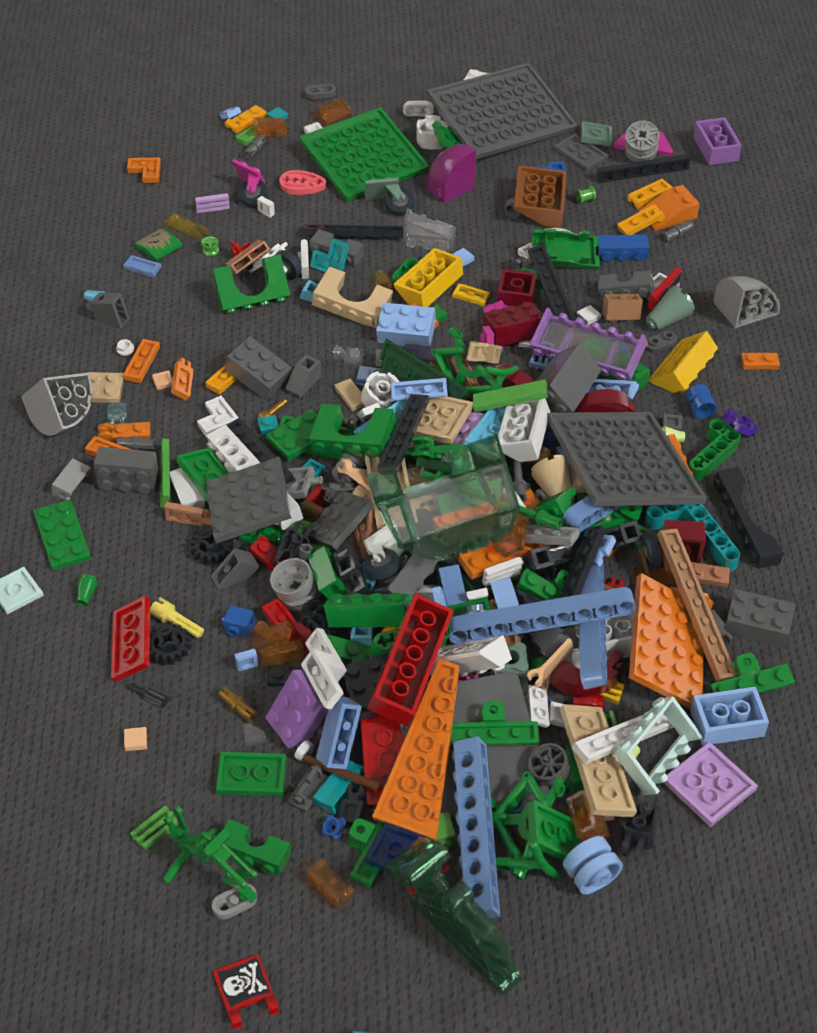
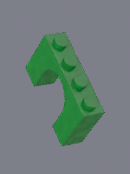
[211,254,290,314]
[309,404,397,457]

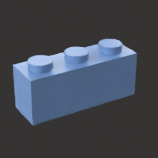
[316,697,362,769]

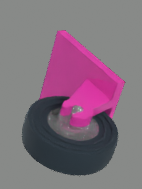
[232,159,269,208]

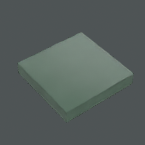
[580,121,613,147]

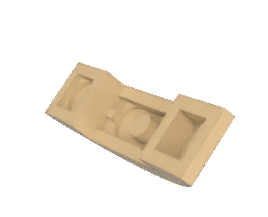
[466,341,502,364]

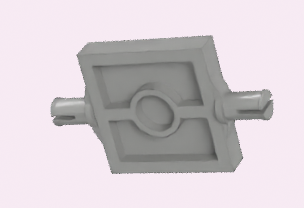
[286,466,323,499]

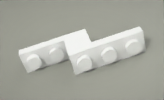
[301,628,347,709]

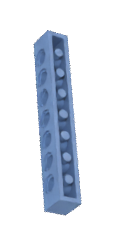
[452,736,500,921]

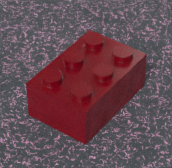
[483,302,543,346]

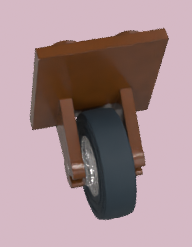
[633,532,677,588]

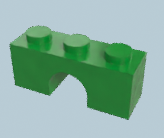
[223,819,291,876]

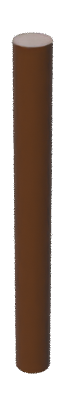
[303,754,382,792]

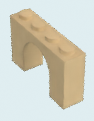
[312,267,393,328]

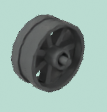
[529,743,571,787]

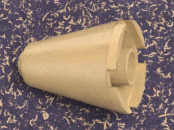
[531,455,575,506]

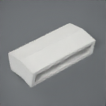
[170,468,205,508]

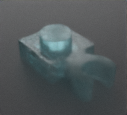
[107,403,127,424]

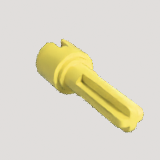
[150,597,204,638]

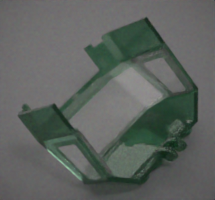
[366,434,521,562]

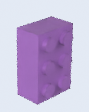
[693,117,742,165]
[265,669,328,748]

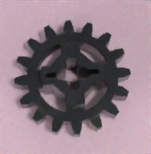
[190,527,234,565]
[299,598,342,636]
[149,623,191,665]

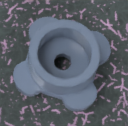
[465,604,486,615]

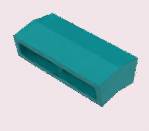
[313,760,365,815]

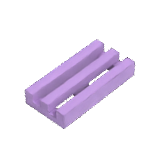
[195,193,230,213]

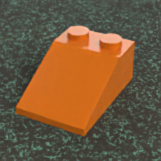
[638,185,700,231]

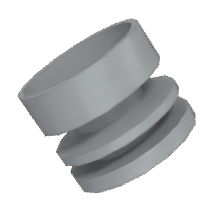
[625,121,659,162]
[270,558,321,612]

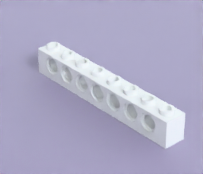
[206,425,303,530]

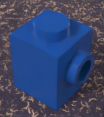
[222,605,255,638]

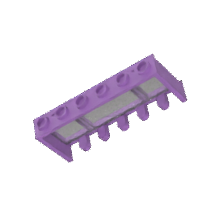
[530,308,648,381]

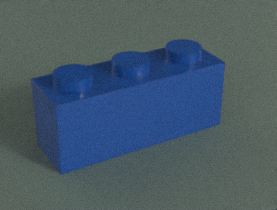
[596,235,650,261]

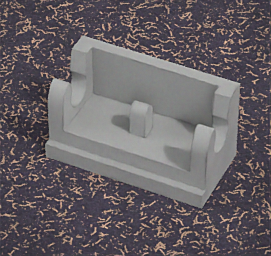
[52,458,91,500]

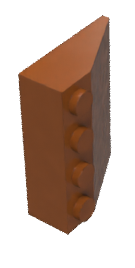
[514,165,567,228]

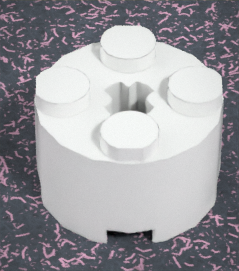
[416,115,448,150]
[361,371,399,408]

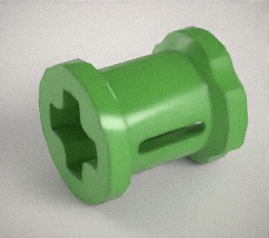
[575,186,596,204]

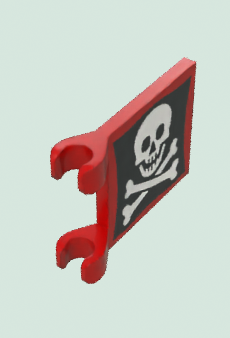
[213,954,279,1030]

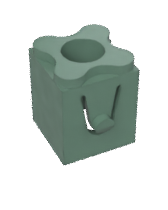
[490,643,529,690]

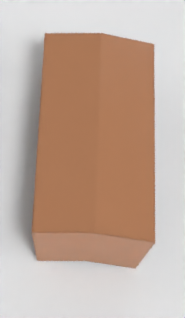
[225,240,270,274]

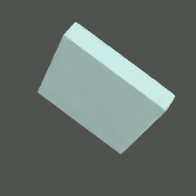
[0,567,44,614]

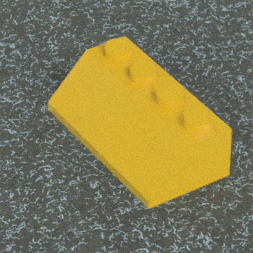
[394,248,463,307]
[648,331,718,393]

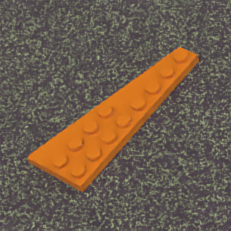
[372,659,460,842]

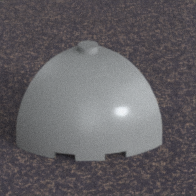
[713,276,780,328]
[21,372,93,436]

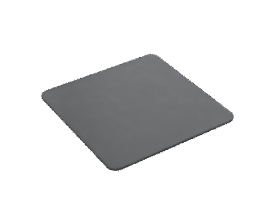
[400,672,550,818]

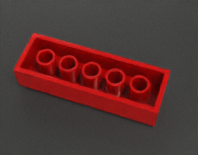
[367,593,454,727]

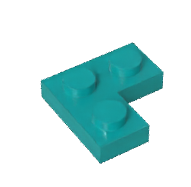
[310,239,350,272]

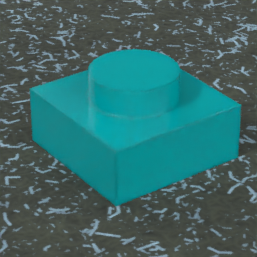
[257,415,279,435]

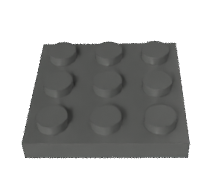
[308,491,375,550]

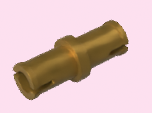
[218,686,258,723]

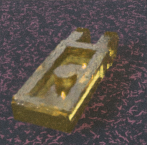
[164,213,209,241]

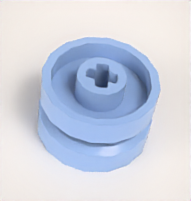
[563,836,623,894]

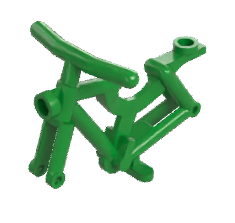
[431,328,519,414]
[491,771,565,880]
[163,805,258,903]

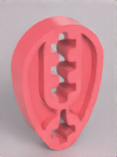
[279,170,326,195]

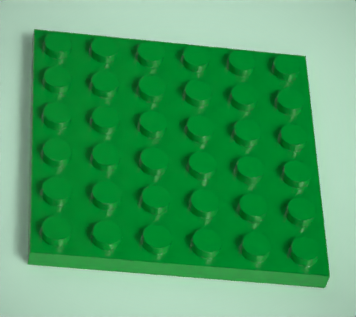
[299,107,430,202]

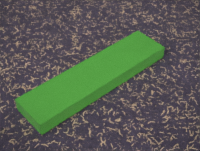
[473,379,548,412]
[159,438,170,508]

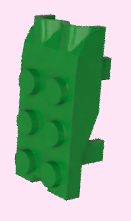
[532,229,600,269]

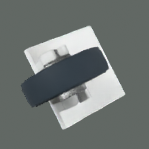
[248,242,302,280]
[363,520,402,579]

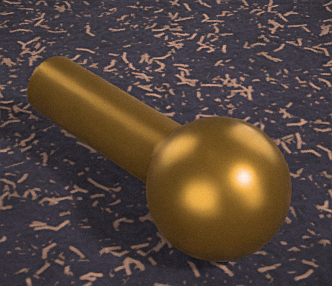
[258,398,288,418]

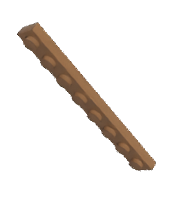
[657,529,737,682]

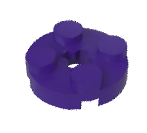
[722,408,759,437]

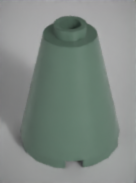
[646,285,695,331]

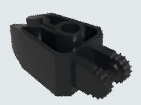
[272,520,312,567]
[622,801,657,857]

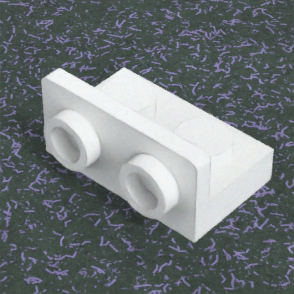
[522,685,550,728]

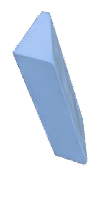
[390,378,448,401]
[587,379,639,399]

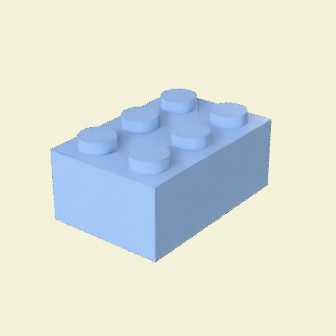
[376,303,436,349]
[690,687,769,746]

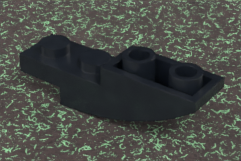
[333,533,369,595]

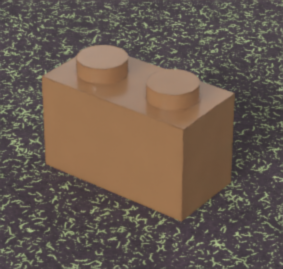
[602,294,642,322]

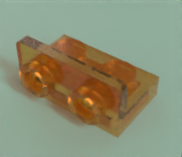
[315,97,353,126]
[252,117,289,137]

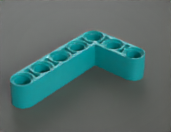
[645,504,740,572]

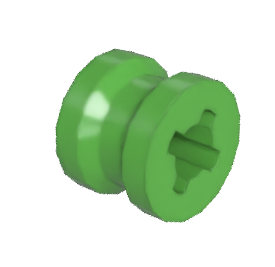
[201,236,219,256]

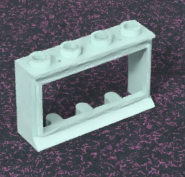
[612,696,703,796]

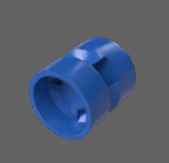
[686,384,717,419]

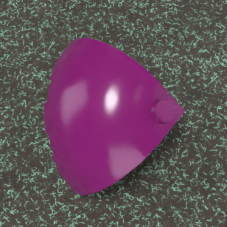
[427,144,476,203]

